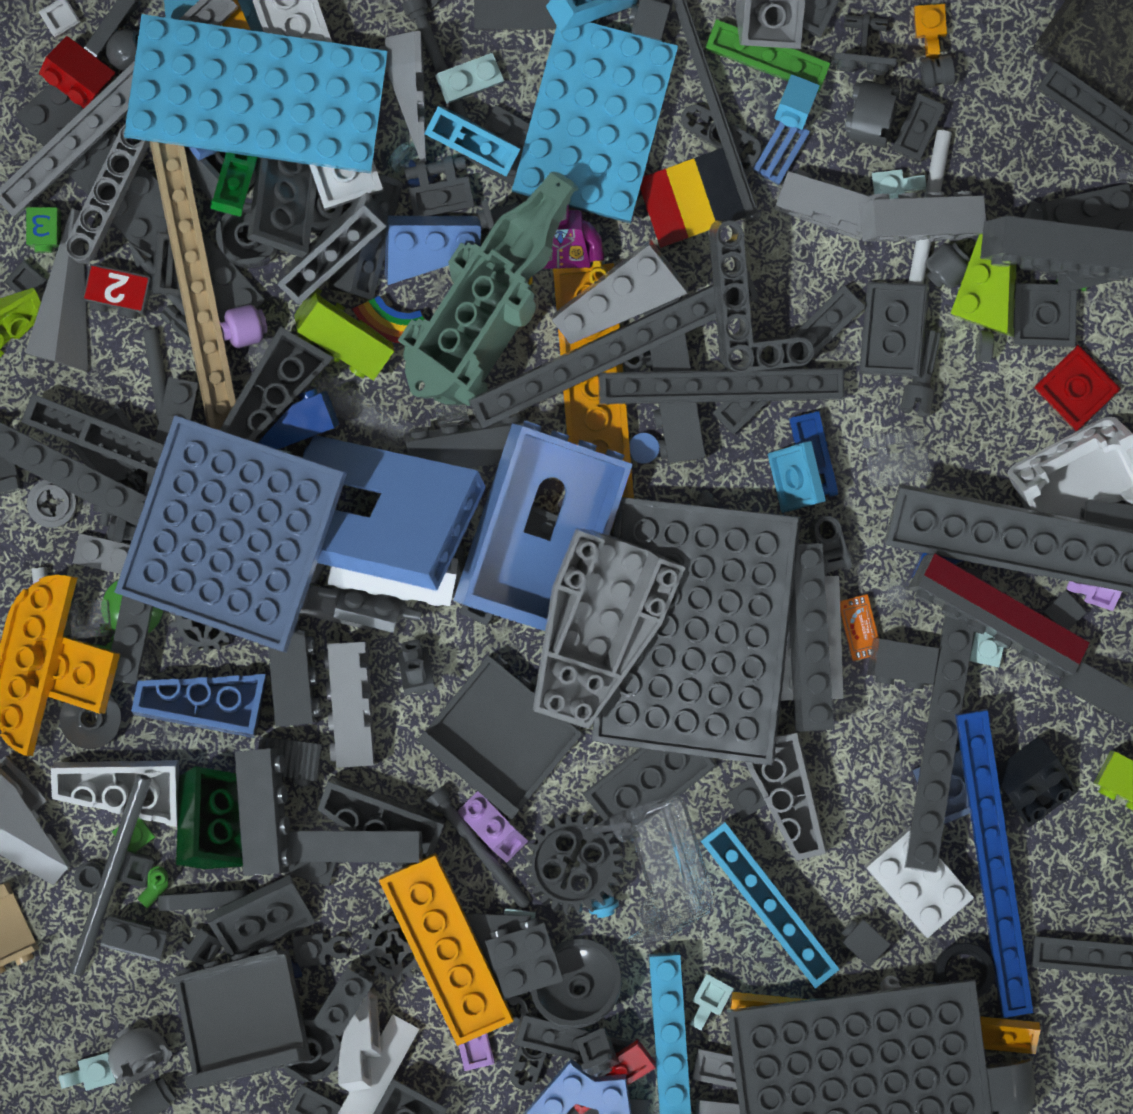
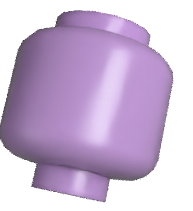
[220,304,267,348]

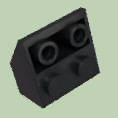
[996,736,1078,828]

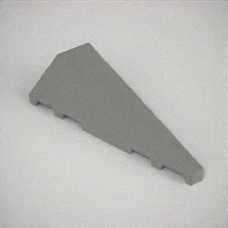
[25,208,89,372]

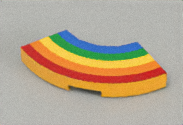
[352,296,425,343]

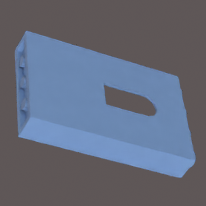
[453,421,633,631]
[303,435,486,591]

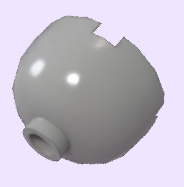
[108,1026,172,1085]

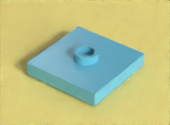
[768,441,826,513]

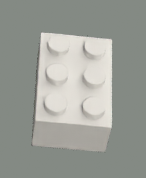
[864,826,974,938]

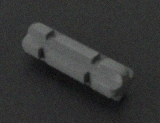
[160,305,191,344]

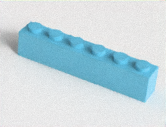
[699,821,840,989]
[649,952,691,1114]

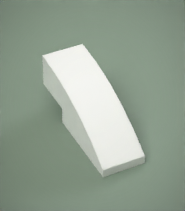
[338,990,382,1092]

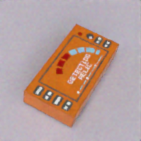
[840,594,879,661]

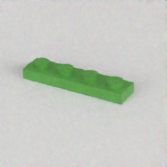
[705,19,830,93]

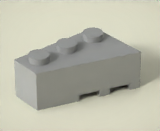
[774,169,871,241]

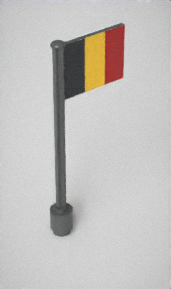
[640,0,762,249]

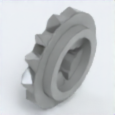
[27,480,76,528]

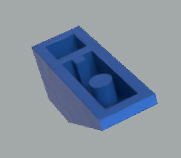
[258,388,340,450]

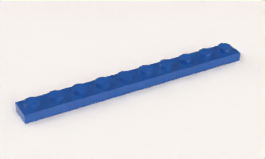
[955,709,1034,1018]

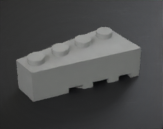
[552,239,689,344]
[324,642,375,768]
[745,732,828,861]

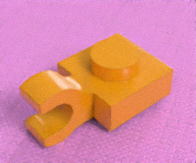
[913,4,947,59]

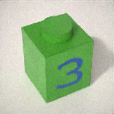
[26,207,61,253]

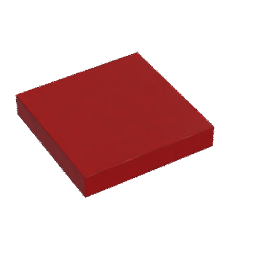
[1033,345,1121,432]

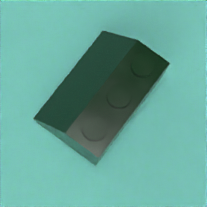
[176,766,243,869]

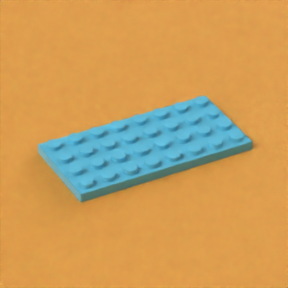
[124,14,388,174]

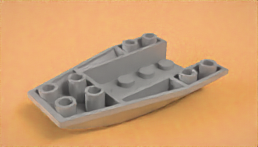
[533,529,685,729]

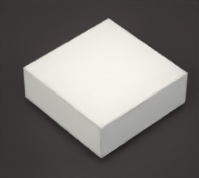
[39,0,81,39]

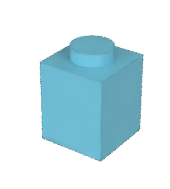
[774,74,820,130]

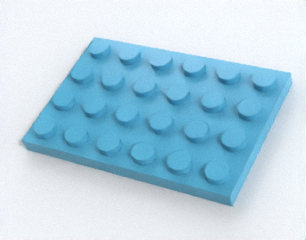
[512,22,678,223]

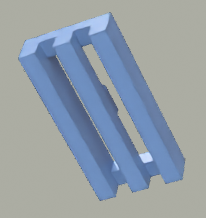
[753,122,810,185]

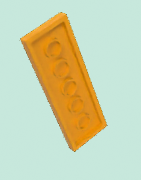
[379,853,514,1046]

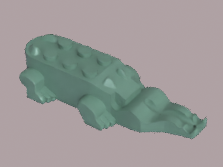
[398,172,578,406]

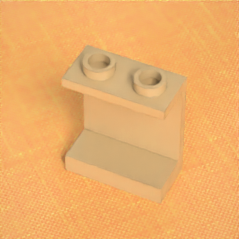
[0,882,39,974]

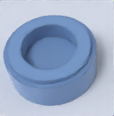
[629,433,659,464]

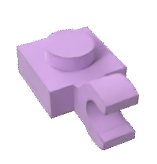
[1066,581,1122,611]

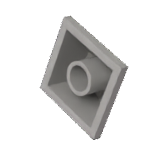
[735,0,805,49]

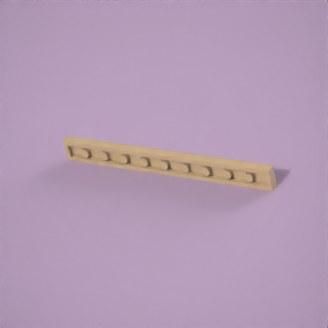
[150,141,236,430]

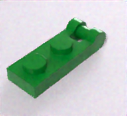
[210,152,258,217]

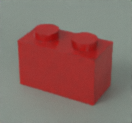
[38,36,115,108]

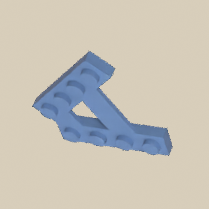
[523,1059,632,1114]

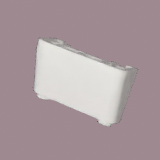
[1007,417,1133,519]

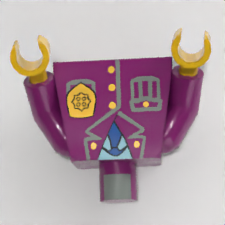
[528,204,608,285]

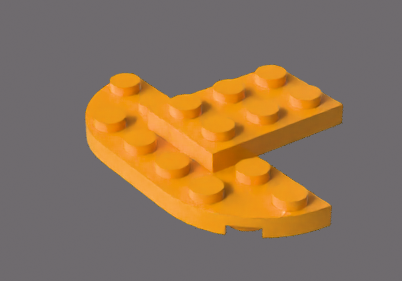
[0,575,120,756]

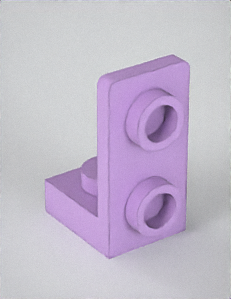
[458,791,528,863]

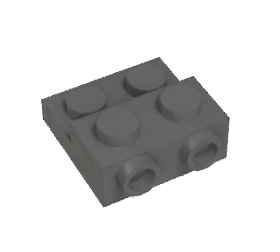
[485,918,564,999]

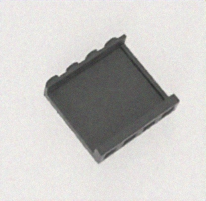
[417,655,583,820]
[166,946,311,1089]

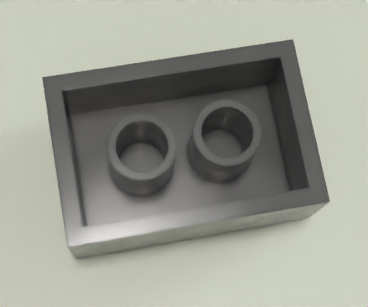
[268,630,322,727]

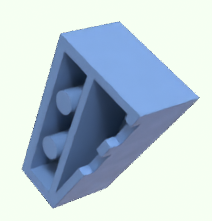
[385,216,481,285]

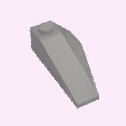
[380,31,427,163]
[0,768,71,885]

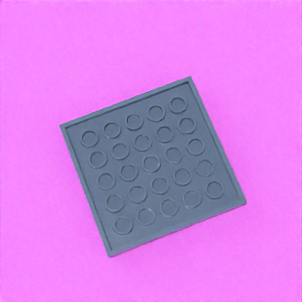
[114,415,347,653]

